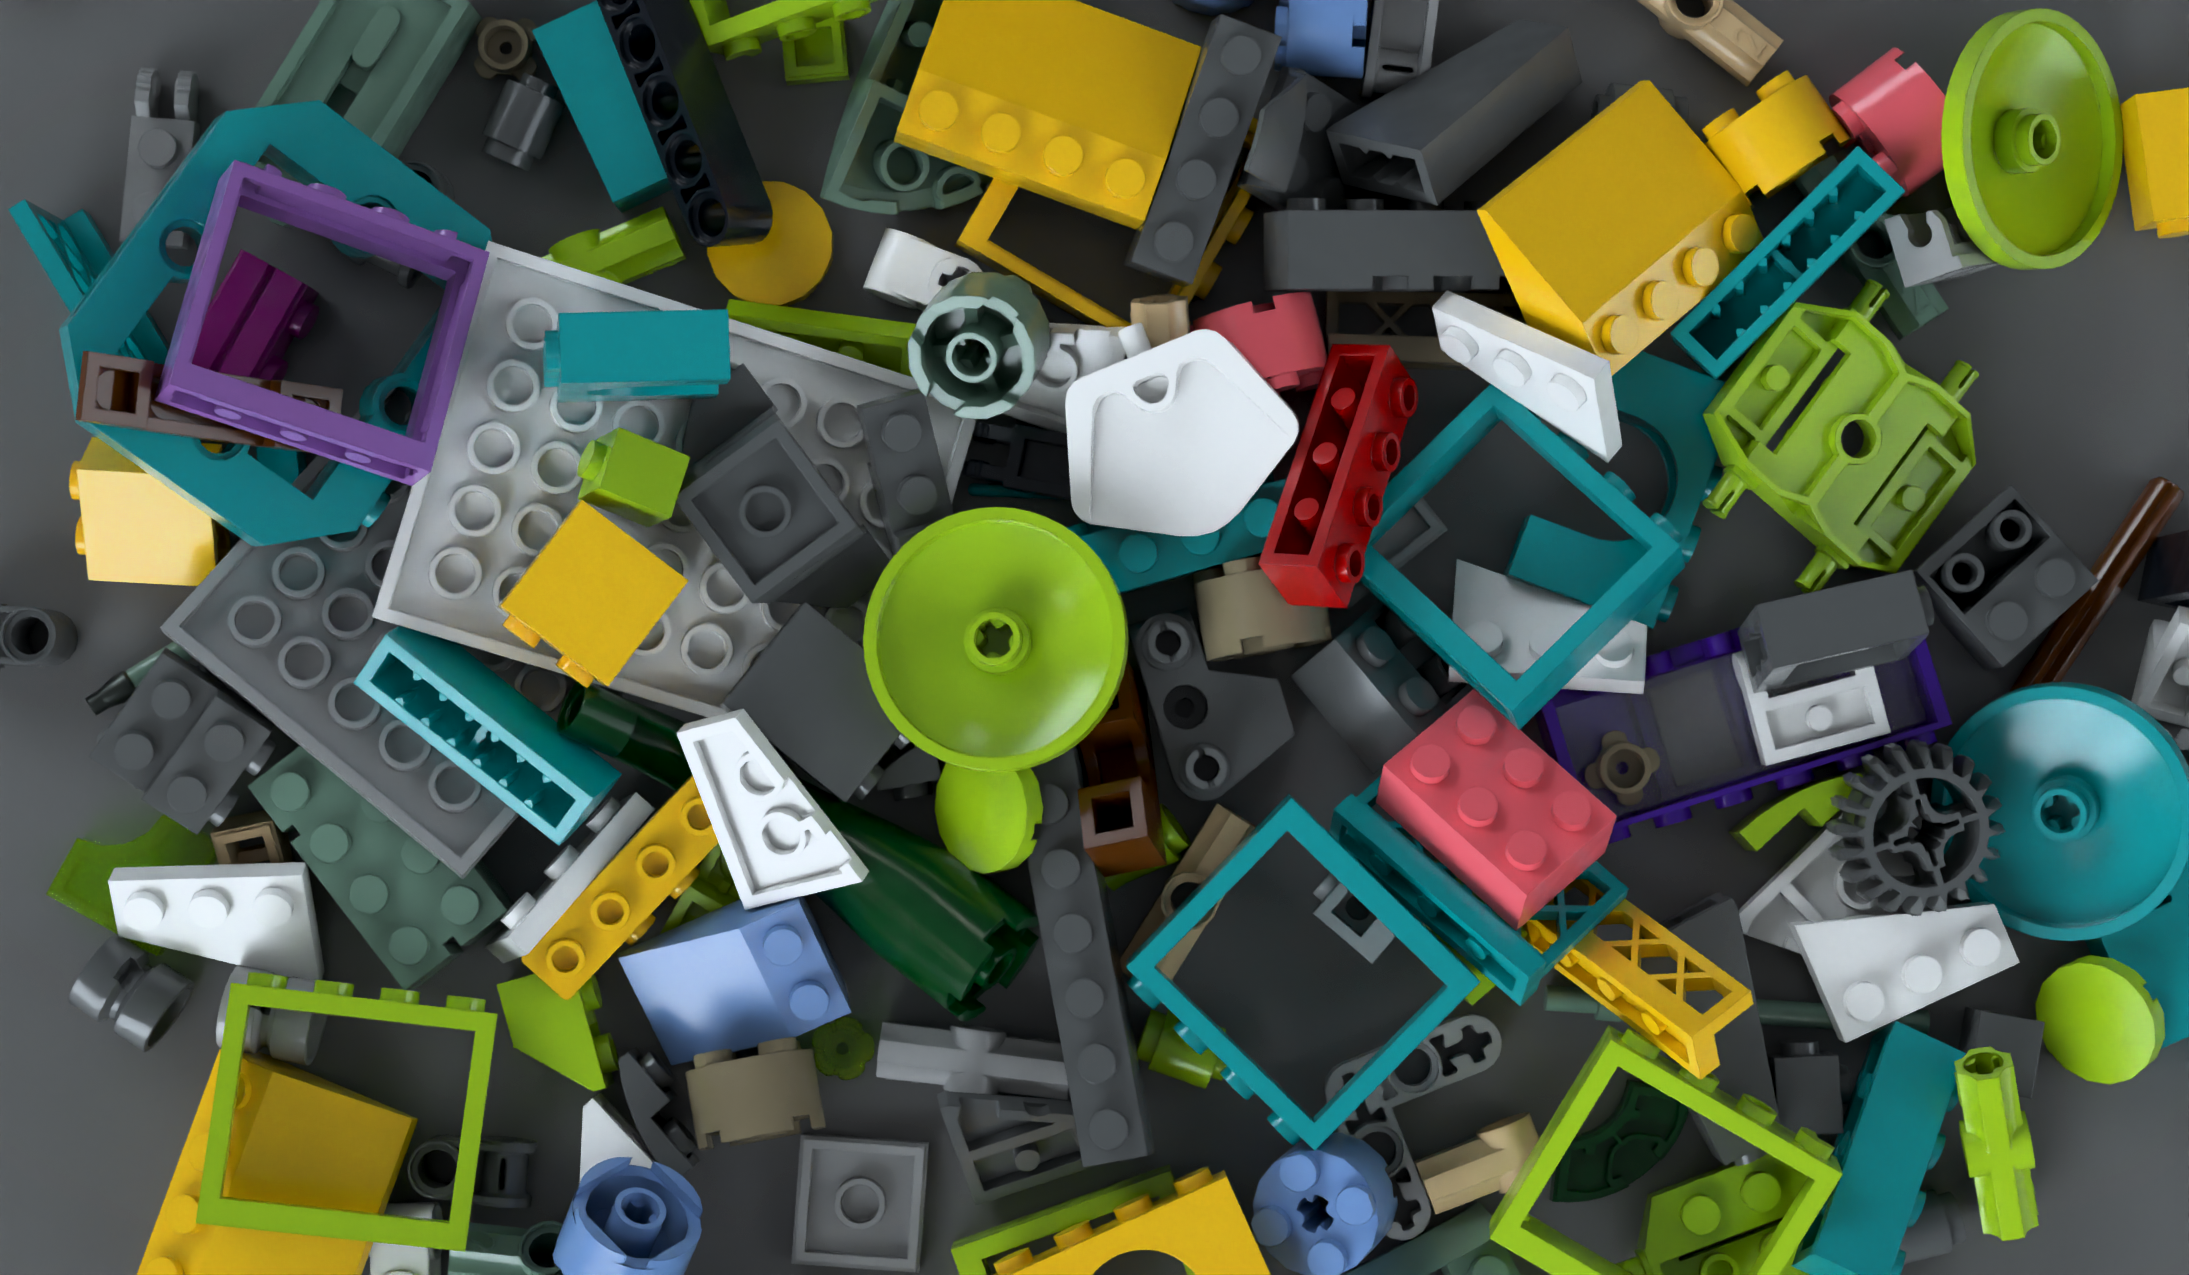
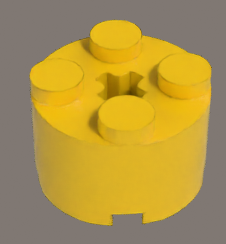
[1701,70,1851,209]

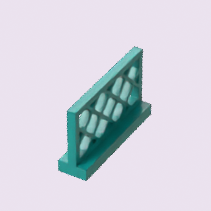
[8,199,170,364]
[1329,775,1629,1006]

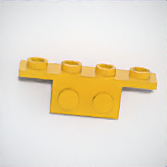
[522,775,719,1000]

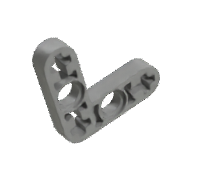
[1323,1013,1502,1241]

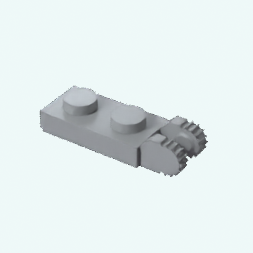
[119,67,201,250]

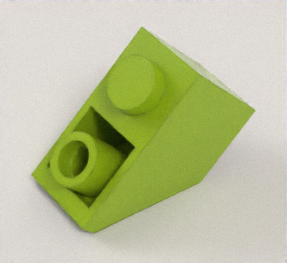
[496,973,619,1092]

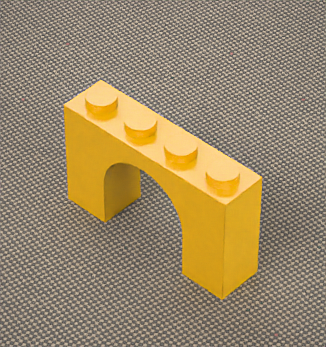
[993,1166,1271,1275]

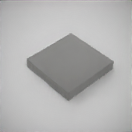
[791,1133,929,1273]

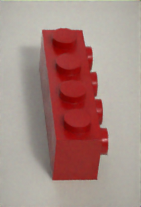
[1258,344,1418,608]

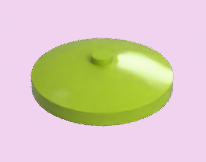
[1941,8,2123,270]
[863,507,1129,772]

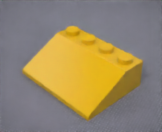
[894,0,1202,230]
[1477,80,1764,376]
[137,1049,418,1275]

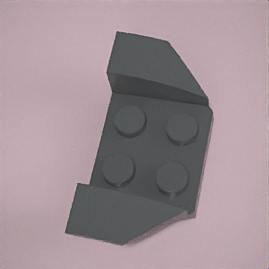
[1236,66,1410,211]
[676,363,890,608]

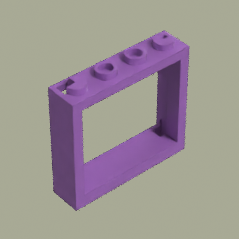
[154,160,490,486]

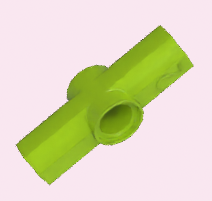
[541,206,686,285]
[1954,1046,2039,1241]

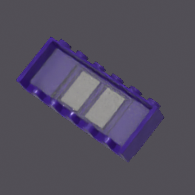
[1535,627,1952,844]

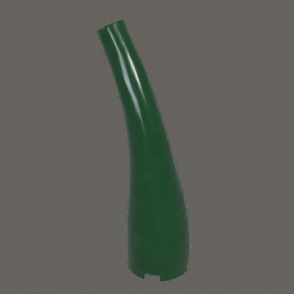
[557,682,1039,1021]

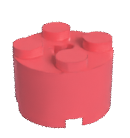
[1829,47,1946,197]
[1190,292,1328,397]

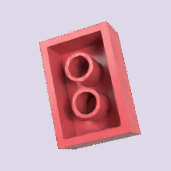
[1376,689,1617,931]

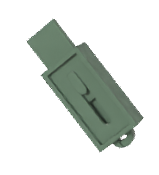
[254,0,483,229]

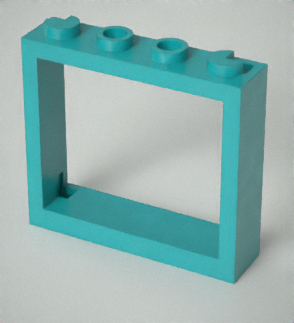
[1360,384,1685,730]
[1126,794,1480,1151]

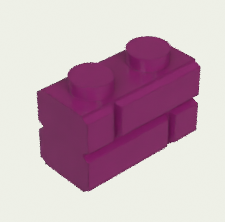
[192,249,319,380]

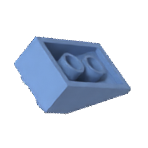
[617,896,851,1066]

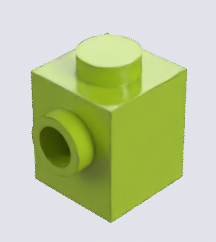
[577,427,690,528]

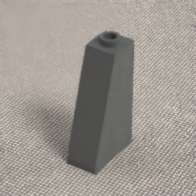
[1326,19,1582,205]
[1627,892,1780,1166]

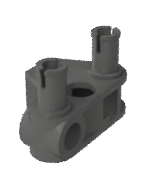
[1128,607,1295,801]

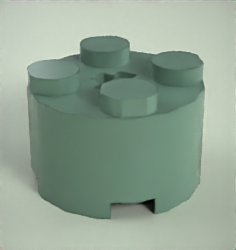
[908,272,1050,419]

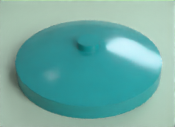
[1930,682,2189,941]

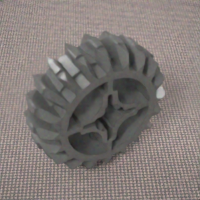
[1825,739,2006,916]

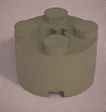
[1192,557,1332,662]
[685,1037,826,1150]

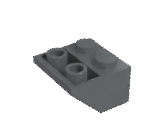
[1913,485,2099,670]
[1290,600,1473,774]

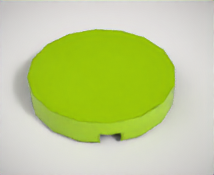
[935,762,1043,874]
[2035,955,2165,1085]

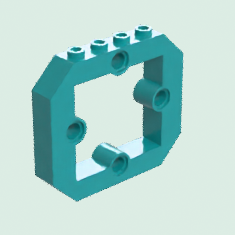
[59,100,492,546]

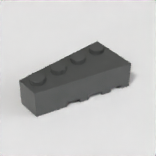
[1264,198,1512,293]

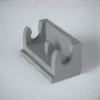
[1884,207,2000,288]

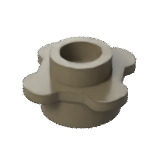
[474,17,537,81]
[1584,730,1660,806]

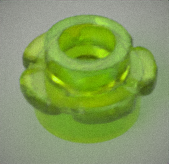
[812,1017,875,1080]

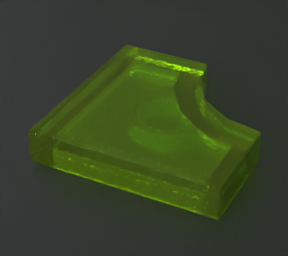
[46,814,217,956]

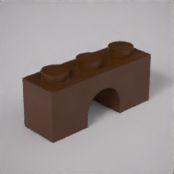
[1077,661,1167,877]

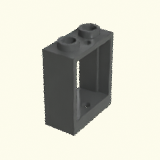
[1737,570,1934,693]

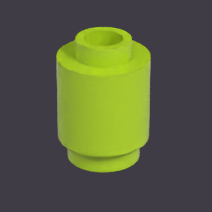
[1137,1009,1227,1089]

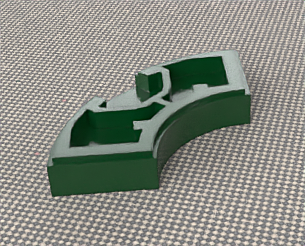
[1549,1080,1689,1203]

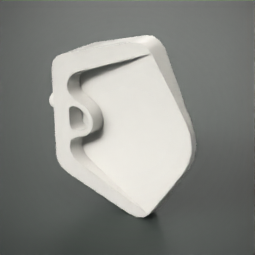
[1065,323,1300,536]

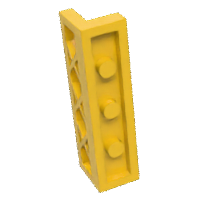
[1522,879,1754,1080]

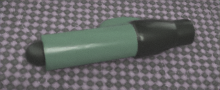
[85,641,192,715]

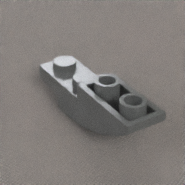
[856,388,954,556]

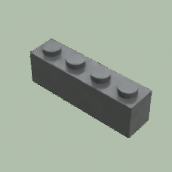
[1123,14,1282,287]

